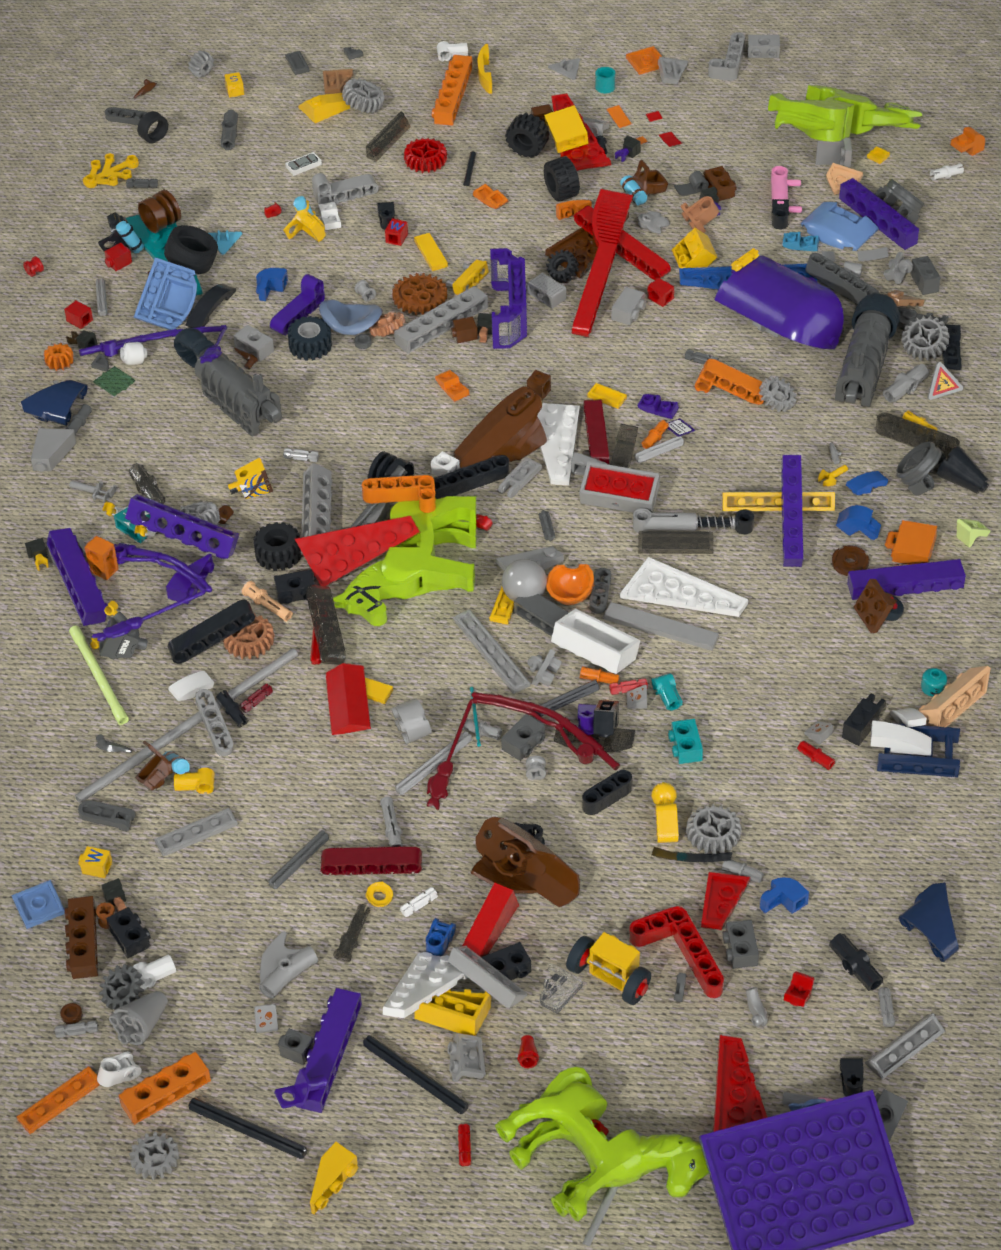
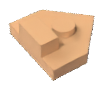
[826,163,863,195]

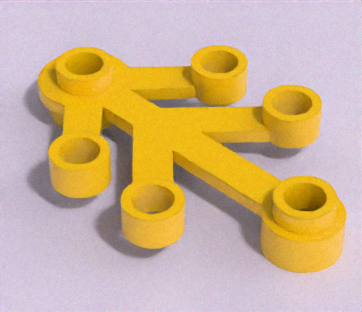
[83,153,139,188]

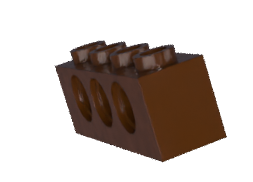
[64,896,98,979]

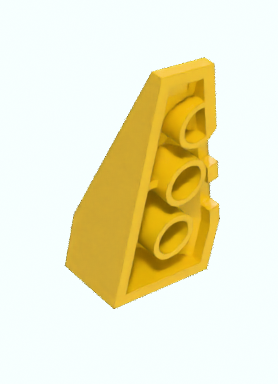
[298,93,350,123]

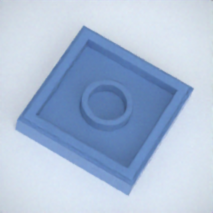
[11,880,65,929]

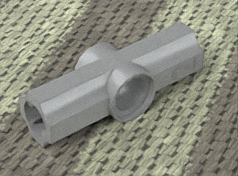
[883,364,929,403]

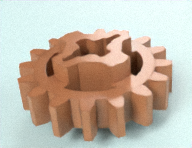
[369,312,406,337]

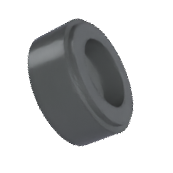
[354,334,372,349]

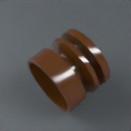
[138,189,182,233]

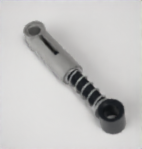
[633,508,754,535]

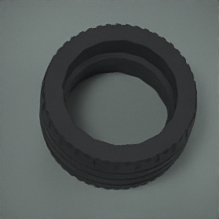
[164,225,218,274]

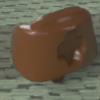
[218,505,234,524]

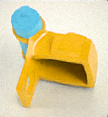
[283,196,326,242]

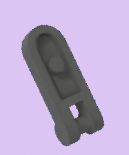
[78,800,136,832]

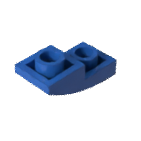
[846,471,888,495]

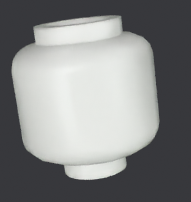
[120,342,147,365]

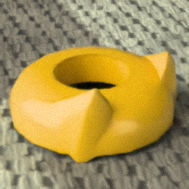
[365,882,393,907]

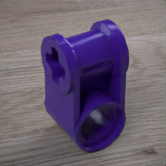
[578,704,597,735]

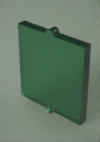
[93,366,136,396]

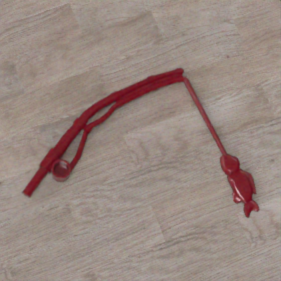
[427,692,620,810]

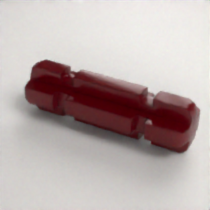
[240,683,273,713]

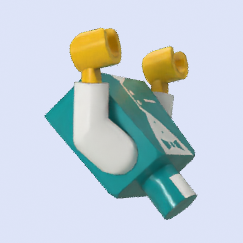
[102,502,156,544]

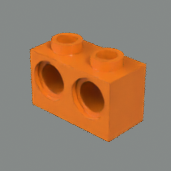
[85,536,119,580]

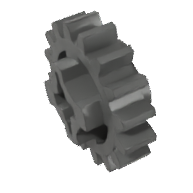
[99,964,145,1010]

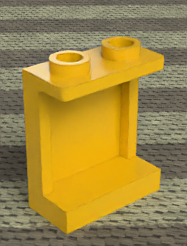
[544,105,588,153]

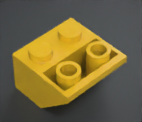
[672,228,717,268]

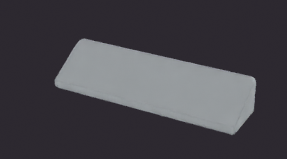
[448,946,527,1008]
[864,1013,945,1079]

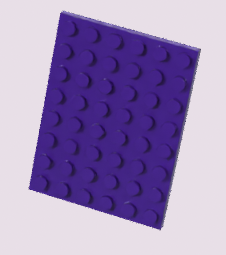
[699,1090,914,1250]

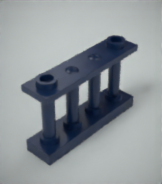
[877,722,960,778]

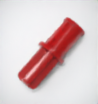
[797,741,835,770]

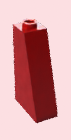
[462,882,519,958]

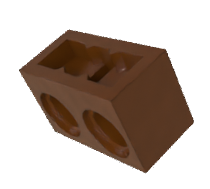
[704,166,737,201]

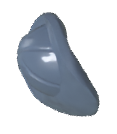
[319,299,383,335]

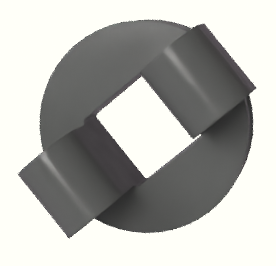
[875,179,924,224]
[896,441,946,496]

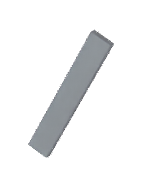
[604,602,719,651]
[453,609,530,694]

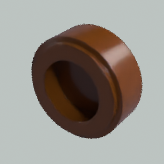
[60,1003,83,1024]

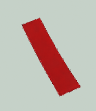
[646,111,683,147]

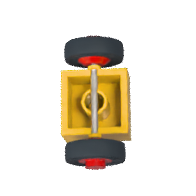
[566,932,651,1005]

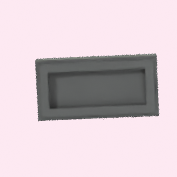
[285,51,310,75]

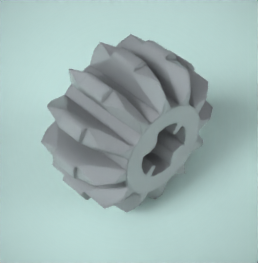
[188,50,214,78]

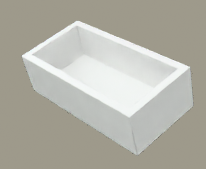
[551,609,640,674]

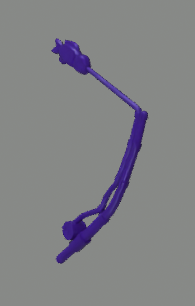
[79,325,227,364]
[92,543,213,642]

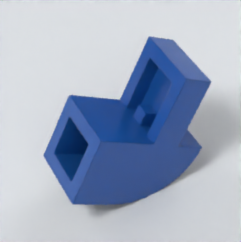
[256,268,288,301]
[836,505,881,540]
[760,877,809,914]

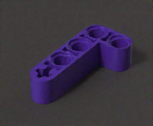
[270,274,325,336]

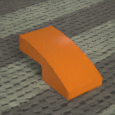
[473,184,508,209]
[435,370,470,402]

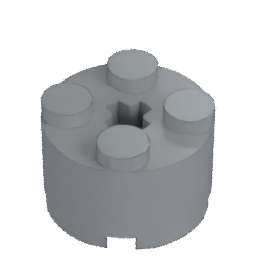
[391,698,432,745]

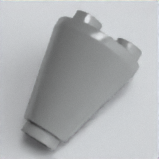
[109,991,168,1046]

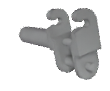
[69,481,117,503]

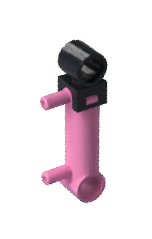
[771,166,802,230]

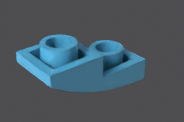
[782,232,819,251]

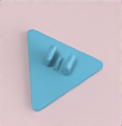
[209,230,242,255]

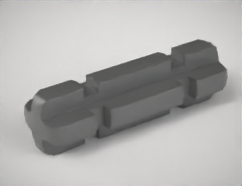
[126,179,158,188]
[685,349,719,364]
[539,510,555,541]

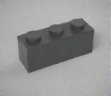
[514,594,569,637]

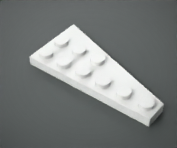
[620,557,748,617]
[383,952,468,1018]

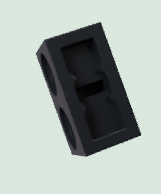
[106,907,151,959]
[482,942,532,980]

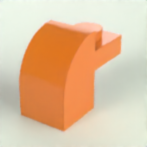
[950,127,985,156]

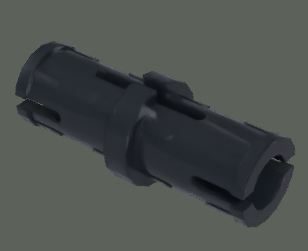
[216,690,249,728]

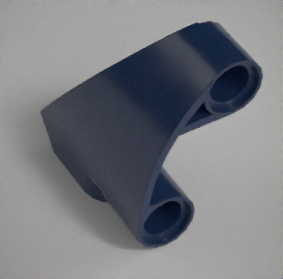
[21,380,88,426]
[898,882,959,962]

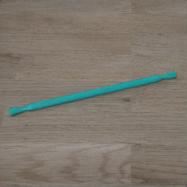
[470,687,481,747]

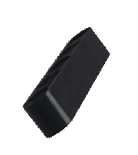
[434,455,510,499]
[167,600,255,664]

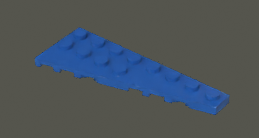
[679,264,817,290]

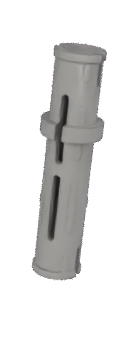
[380,797,403,847]

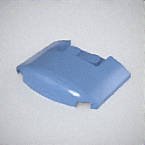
[801,202,879,251]
[134,257,197,330]

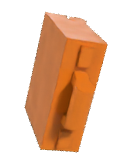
[885,520,937,565]

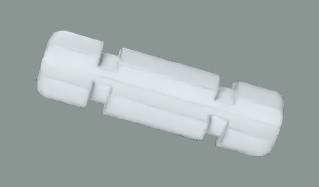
[400,887,438,917]

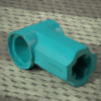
[651,673,683,711]

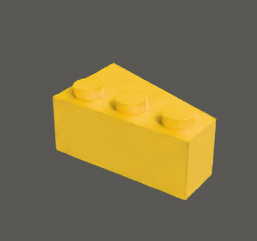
[414,989,491,1036]

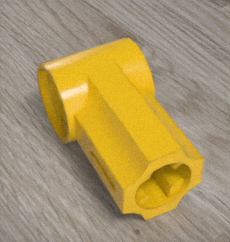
[174,768,215,794]

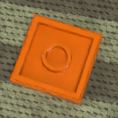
[626,46,662,75]

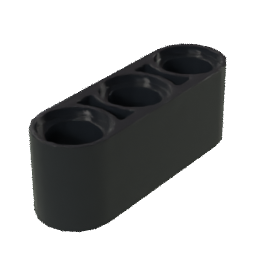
[582,770,632,815]

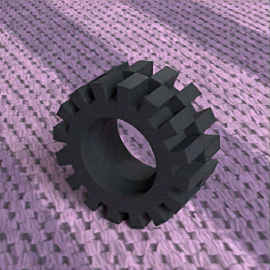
[546,250,579,283]

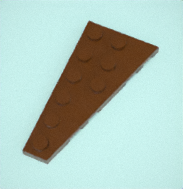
[545,212,629,278]

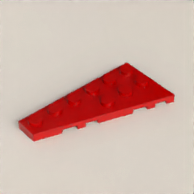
[551,93,611,171]
[295,516,421,588]
[713,1035,768,1132]

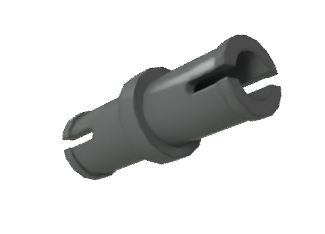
[66,404,92,435]

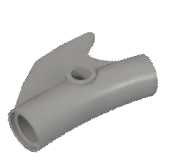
[259,931,318,999]

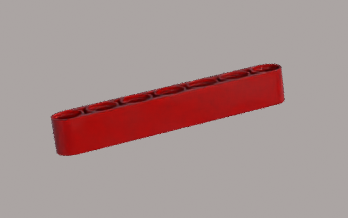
[574,205,671,280]

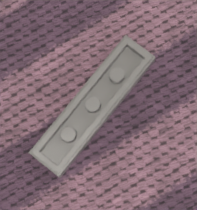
[154,808,238,857]

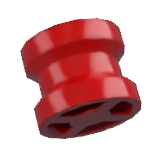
[23,256,44,277]

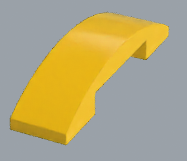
[477,44,492,94]

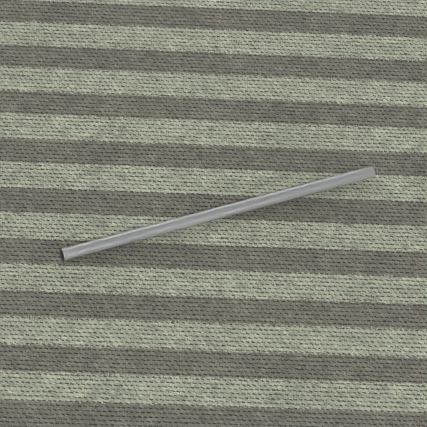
[75,648,298,803]

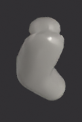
[746,987,768,1027]

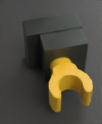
[25,538,49,571]

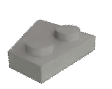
[658,57,688,85]

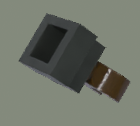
[66,330,98,349]

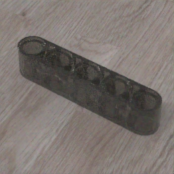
[875,413,960,459]
[306,585,346,665]

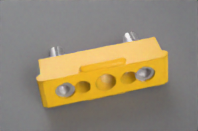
[446,259,489,295]

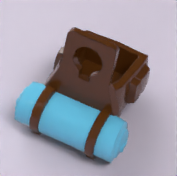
[620,160,668,206]
[135,741,190,791]

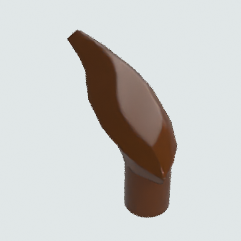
[134,79,157,99]
[234,348,258,370]

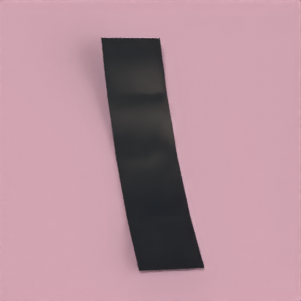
[651,847,733,862]

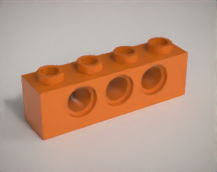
[119,1051,211,1125]

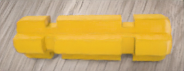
[731,248,759,272]

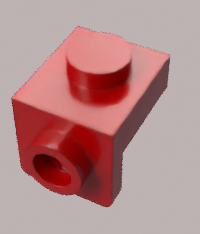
[783,971,815,1007]

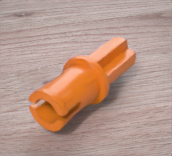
[641,420,669,449]
[580,666,619,684]

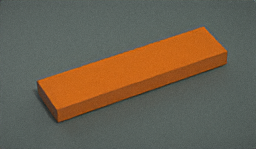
[17,1066,100,1134]

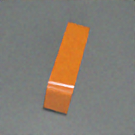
[695,359,764,405]
[362,475,436,513]

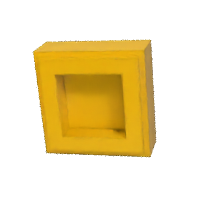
[867,146,890,164]

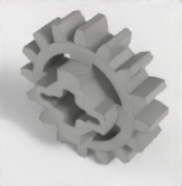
[759,376,797,412]
[129,1132,179,1180]

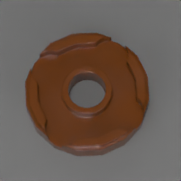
[831,545,869,576]

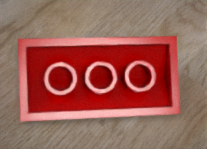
[326,663,371,735]

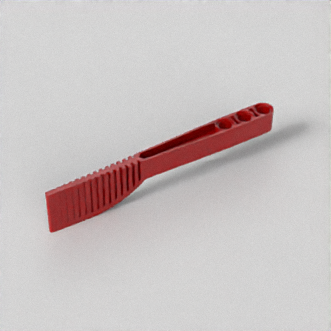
[572,189,633,338]

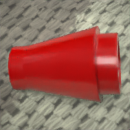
[517,1035,539,1069]

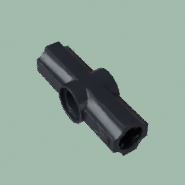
[829,933,883,991]

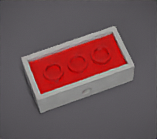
[579,461,660,513]

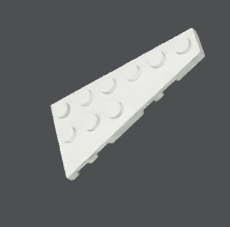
[537,403,580,485]

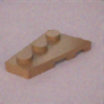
[884,290,925,306]

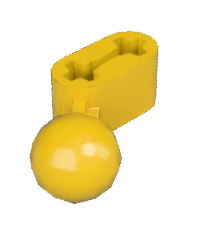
[651,782,678,843]

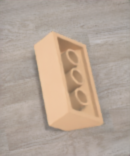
[919,666,991,727]

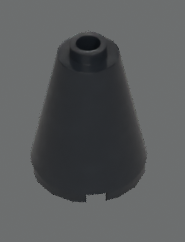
[937,446,989,494]

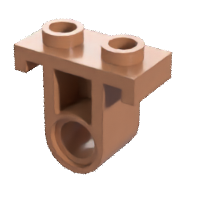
[680,196,719,233]

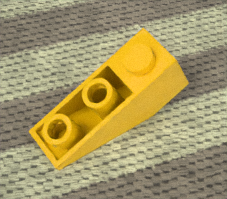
[310,1142,358,1214]

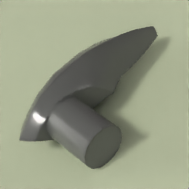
[95,734,132,753]

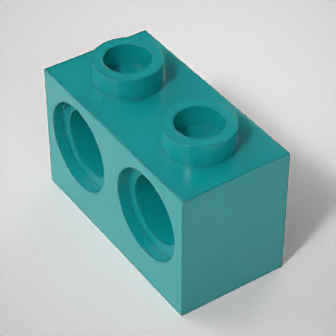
[668,719,703,764]

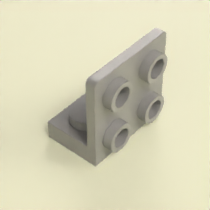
[815,138,852,168]

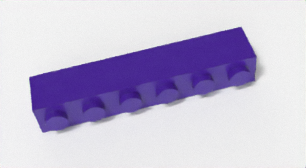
[47,528,108,626]
[847,559,966,600]
[293,988,362,1113]

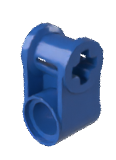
[425,918,456,956]

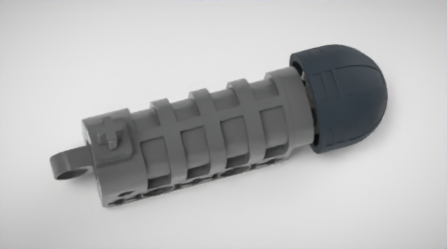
[835,293,900,407]

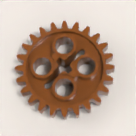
[392,273,447,315]

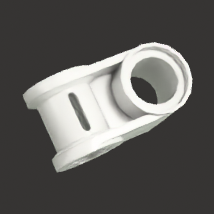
[97,1052,142,1087]

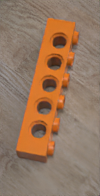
[432,55,472,126]

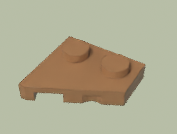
[323,69,353,95]

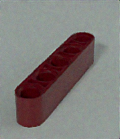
[584,399,609,465]
[320,847,422,875]

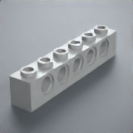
[394,286,488,354]
[301,463,333,554]

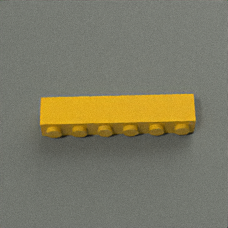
[722,492,835,511]

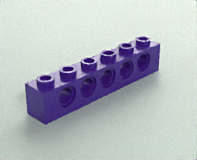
[839,178,919,250]
[781,455,803,567]
[125,494,240,559]

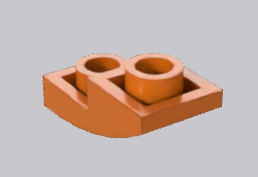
[556,200,592,220]

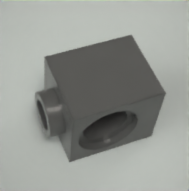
[278,1028,313,1065]

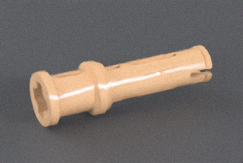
[242,581,293,622]

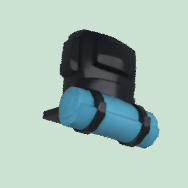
[98,212,144,253]

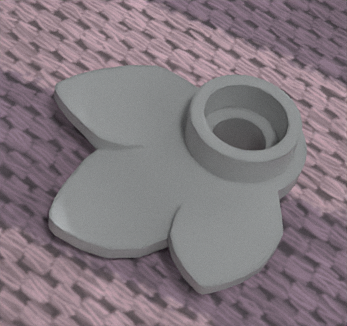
[638,211,670,234]

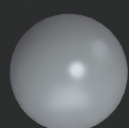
[502,559,547,601]

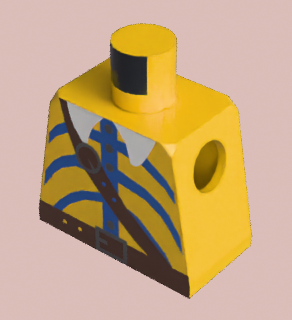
[228,458,273,499]

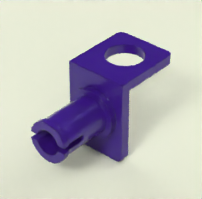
[274,1069,327,1109]

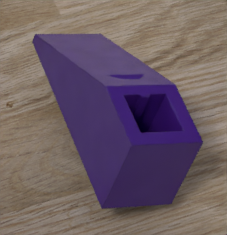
[166,553,215,605]

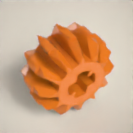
[44,343,74,371]

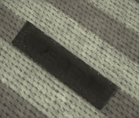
[366,111,411,161]
[638,531,713,554]

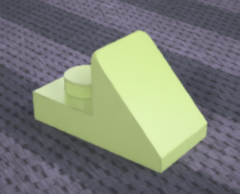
[956,518,991,547]

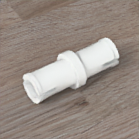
[930,163,964,180]

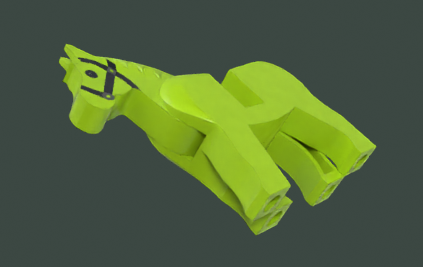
[333,496,477,626]

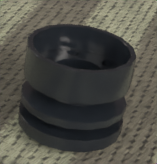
[368,451,414,479]

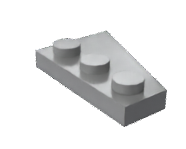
[496,546,564,571]

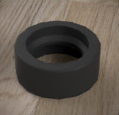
[137,111,169,144]

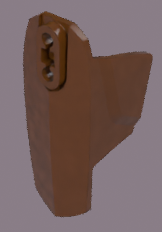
[454,386,547,468]
[470,816,580,907]

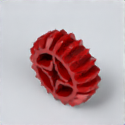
[404,137,447,174]

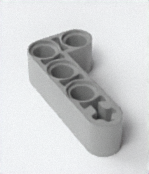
[708,32,745,81]
[312,173,379,204]

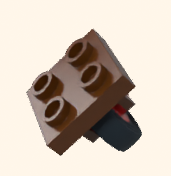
[853,579,904,633]

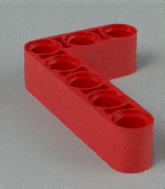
[629,906,724,998]

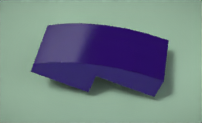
[637,394,679,419]

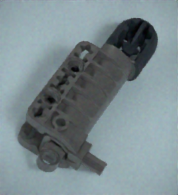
[174,328,282,437]

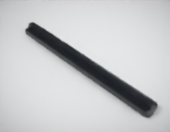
[363,1035,468,1114]
[188,1098,307,1159]

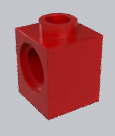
[647,278,674,307]

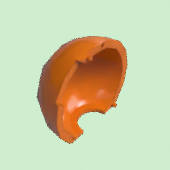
[546,564,594,605]

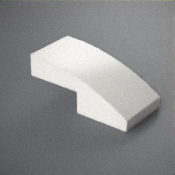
[318,202,341,230]
[168,671,214,701]
[890,708,927,727]

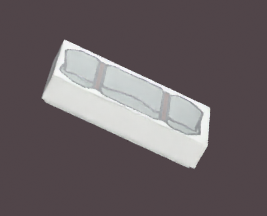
[285,152,322,176]

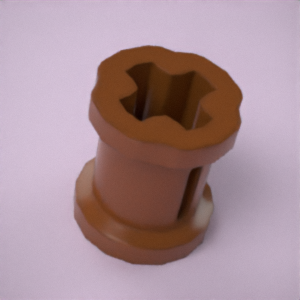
[96,902,115,929]

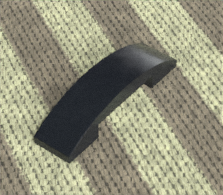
[186,284,236,328]
[942,324,962,370]

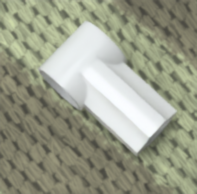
[437,41,468,61]
[133,955,176,990]

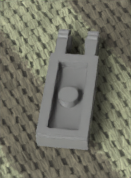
[498,457,542,499]

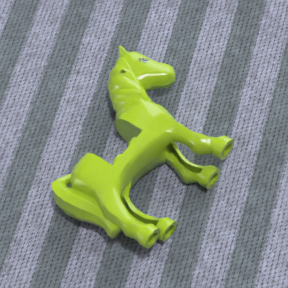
[495,1067,709,1222]

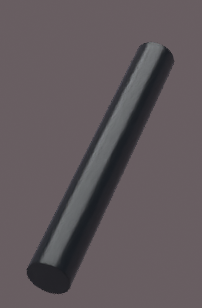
[463,151,476,186]

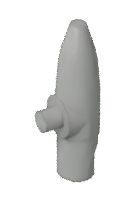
[829,442,841,465]

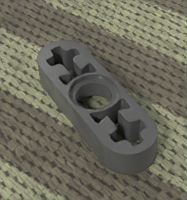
[105,107,147,125]
[589,568,611,614]

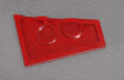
[701,872,750,930]

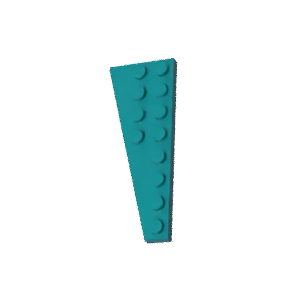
[125,215,203,296]

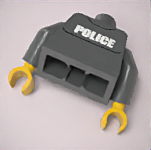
[90,601,148,660]

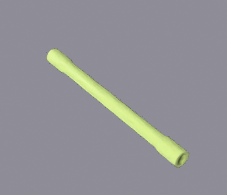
[69,625,129,725]

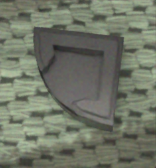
[343,47,364,60]
[91,353,109,372]
[674,972,686,1002]

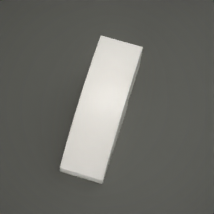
[871,720,931,756]

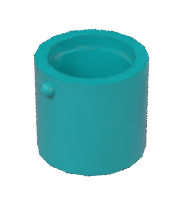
[595,67,616,94]

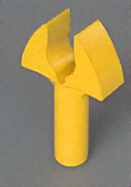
[818,465,848,486]

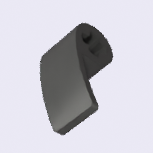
[674,171,709,196]

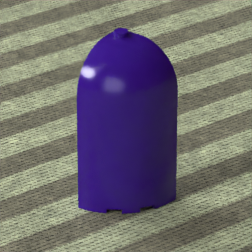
[714,255,844,349]

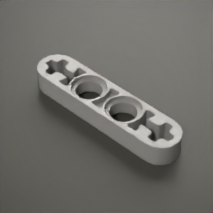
[195,689,233,756]

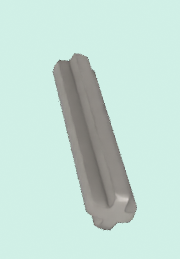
[96,278,107,316]
[635,436,684,463]

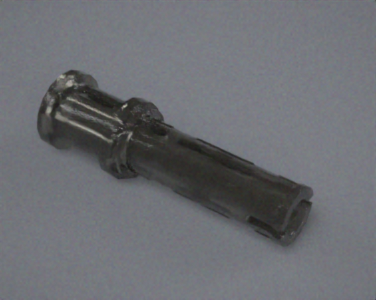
[333,904,370,963]

